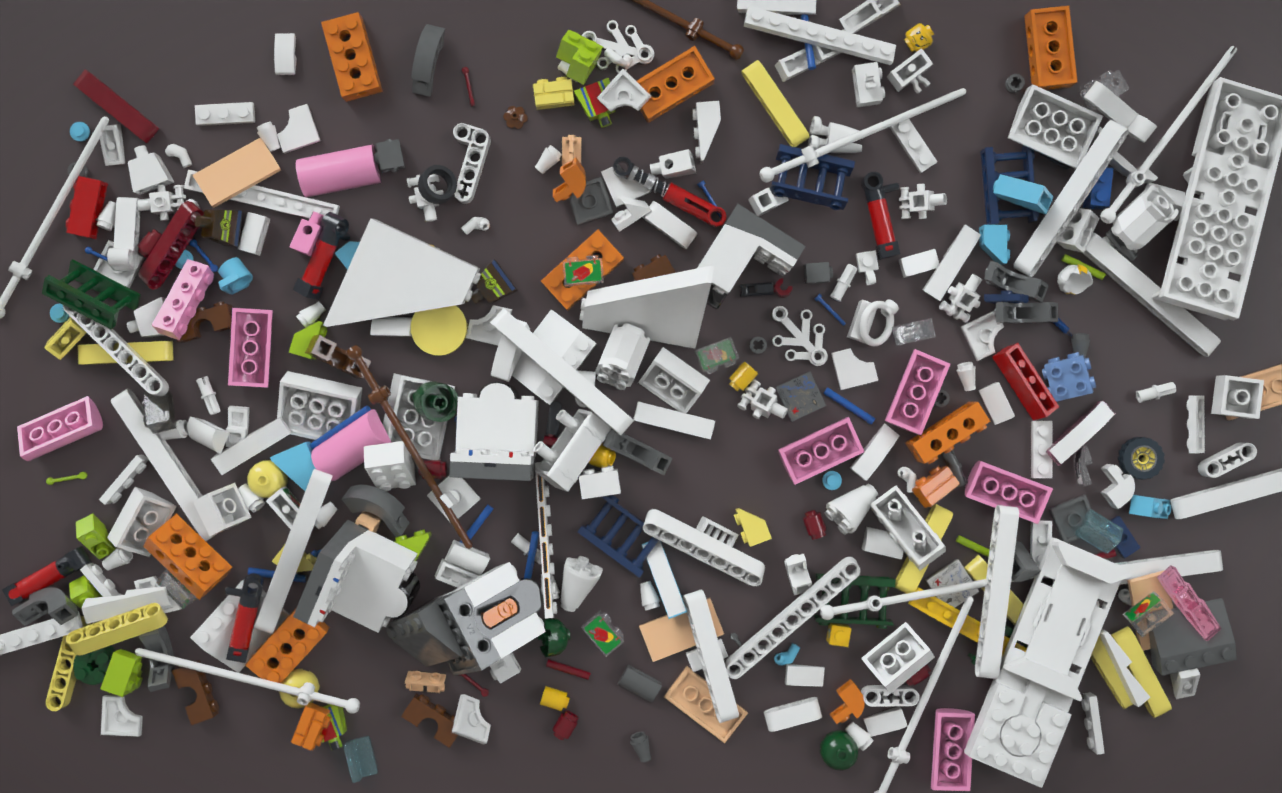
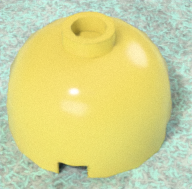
[247,460,288,498]
[279,668,319,709]

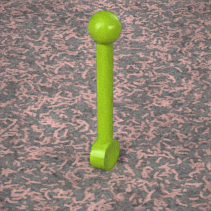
[46,472,87,485]

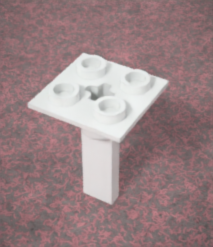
[427,476,481,523]

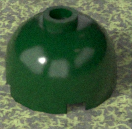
[538,618,571,658]
[820,730,859,771]

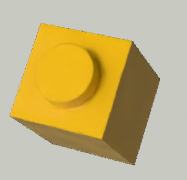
[826,623,851,647]

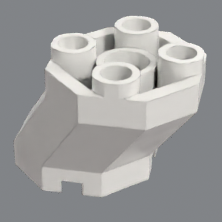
[1111,185,1179,250]
[595,323,650,390]

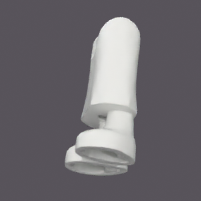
[808,116,863,153]

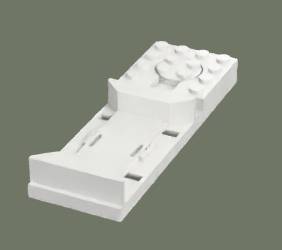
[1151,77,1282,321]
[964,537,1132,788]

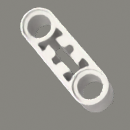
[643,201,698,249]
[1198,442,1257,478]
[861,685,919,707]
[764,697,822,732]

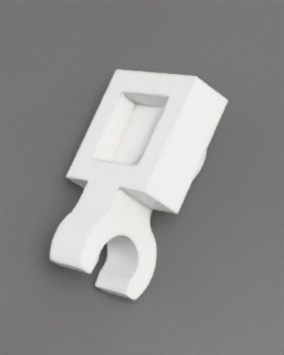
[856,250,879,285]

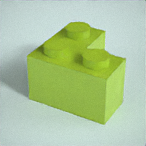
[556,30,603,85]
[100,649,143,697]

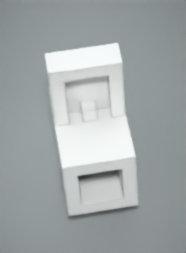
[748,187,788,217]
[1100,464,1135,509]
[784,554,812,596]

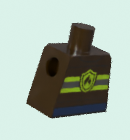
[195,210,243,247]
[471,259,518,304]

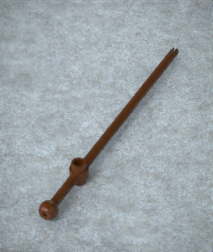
[632,0,744,60]
[347,345,473,549]

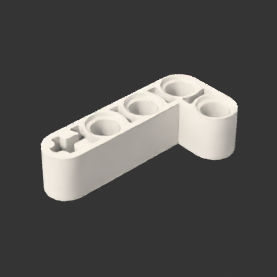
[1083,81,1157,143]
[453,123,491,204]
[107,197,140,271]

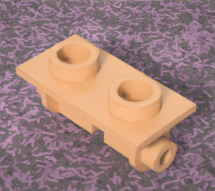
[562,135,581,166]
[405,671,446,693]

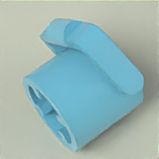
[218,257,253,294]

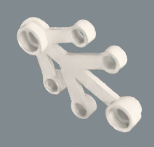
[582,20,654,74]
[772,306,828,366]

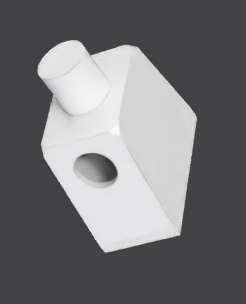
[128,145,174,195]
[650,149,696,179]
[127,297,166,338]

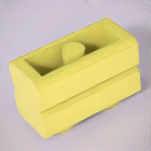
[533,77,575,110]
[44,317,87,360]

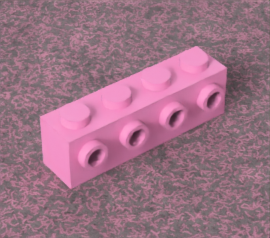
[152,259,214,340]

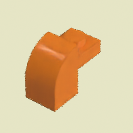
[552,158,586,202]
[830,679,865,724]

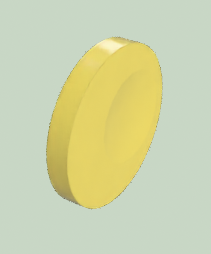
[411,305,467,356]

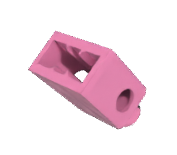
[290,211,324,257]

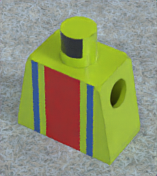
[574,78,615,128]
[321,704,347,750]

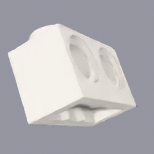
[1057,208,1100,253]

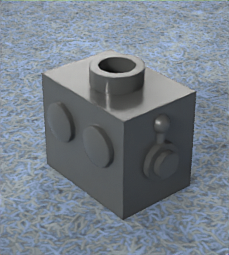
[374,139,405,173]

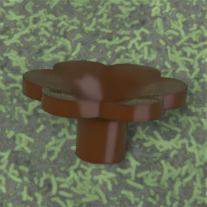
[503,106,528,129]

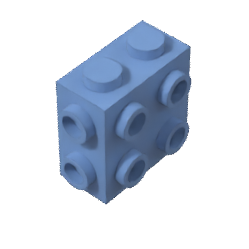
[1042,352,1096,402]

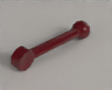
[462,67,475,106]
[459,674,489,697]

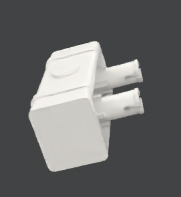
[534,409,611,492]
[870,485,946,571]

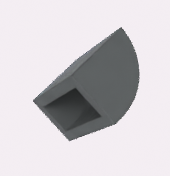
[1011,541,1041,582]
[617,664,662,703]

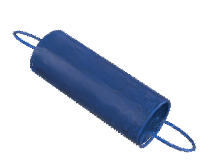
[1053,317,1072,336]

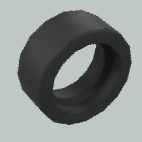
[418,165,457,204]

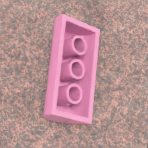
[296,144,381,198]
[228,308,273,388]
[885,349,950,435]
[17,396,103,461]
[311,409,392,481]
[778,417,864,485]
[965,460,1053,524]
[931,708,975,791]

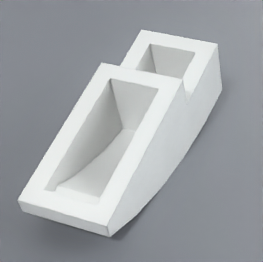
[839,0,901,34]
[491,320,530,382]
[850,423,900,481]

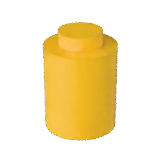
[729,361,758,392]
[540,686,570,711]

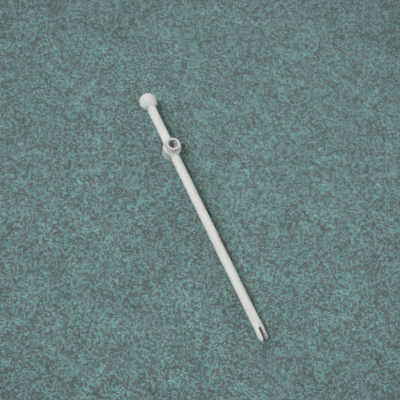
[1100,46,1237,224]
[759,88,966,182]
[0,117,109,319]
[820,575,1036,620]
[874,596,973,793]
[135,648,360,714]

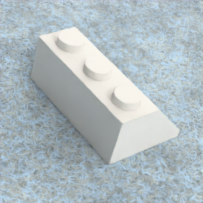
[638,347,710,413]
[107,487,177,557]

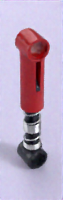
[612,157,726,227]

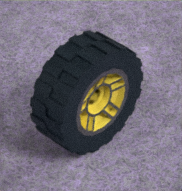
[1118,437,1165,480]

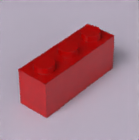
[66,176,108,239]

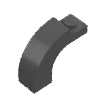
[411,24,445,97]
[984,261,1049,303]
[994,302,1058,323]
[603,428,673,475]
[342,485,410,537]
[12,587,78,626]
[139,626,175,692]

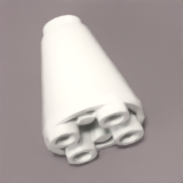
[825,484,878,535]
[561,556,603,612]

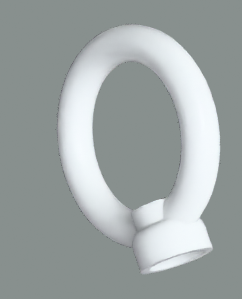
[859,300,899,346]

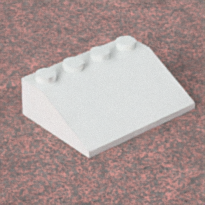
[1008,84,1103,169]
[512,310,597,405]
[277,371,363,440]
[383,373,455,460]
[190,580,289,673]

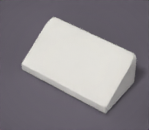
[978,382,1015,425]

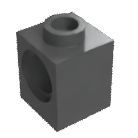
[804,262,833,284]

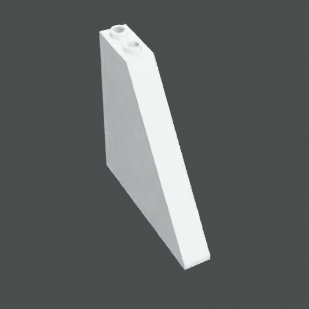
[323,218,481,327]
[580,266,714,349]

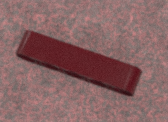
[73,69,160,144]
[138,201,204,290]

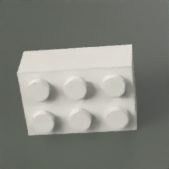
[364,441,416,491]
[861,622,935,694]

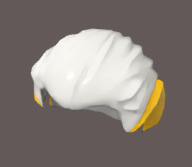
[1057,264,1093,295]

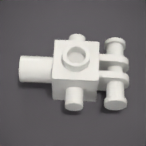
[407,174,444,222]
[899,184,947,219]
[137,185,186,221]
[939,274,982,323]
[737,380,788,419]

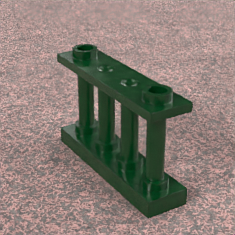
[42,259,141,329]
[814,573,896,629]

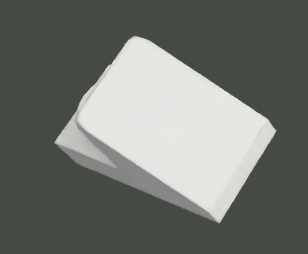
[611,197,652,232]
[1170,668,1200,699]

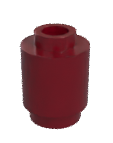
[137,229,162,258]
[418,460,447,479]
[803,510,827,540]
[905,664,931,686]
[552,710,579,740]

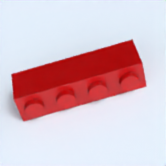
[992,343,1059,421]

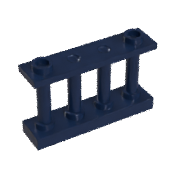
[770,144,855,210]
[980,146,1040,225]
[578,495,665,578]

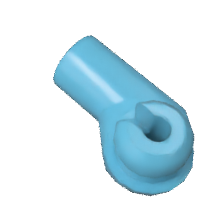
[774,643,800,665]

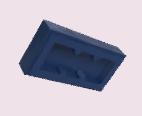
[984,291,1029,303]
[1102,516,1140,558]

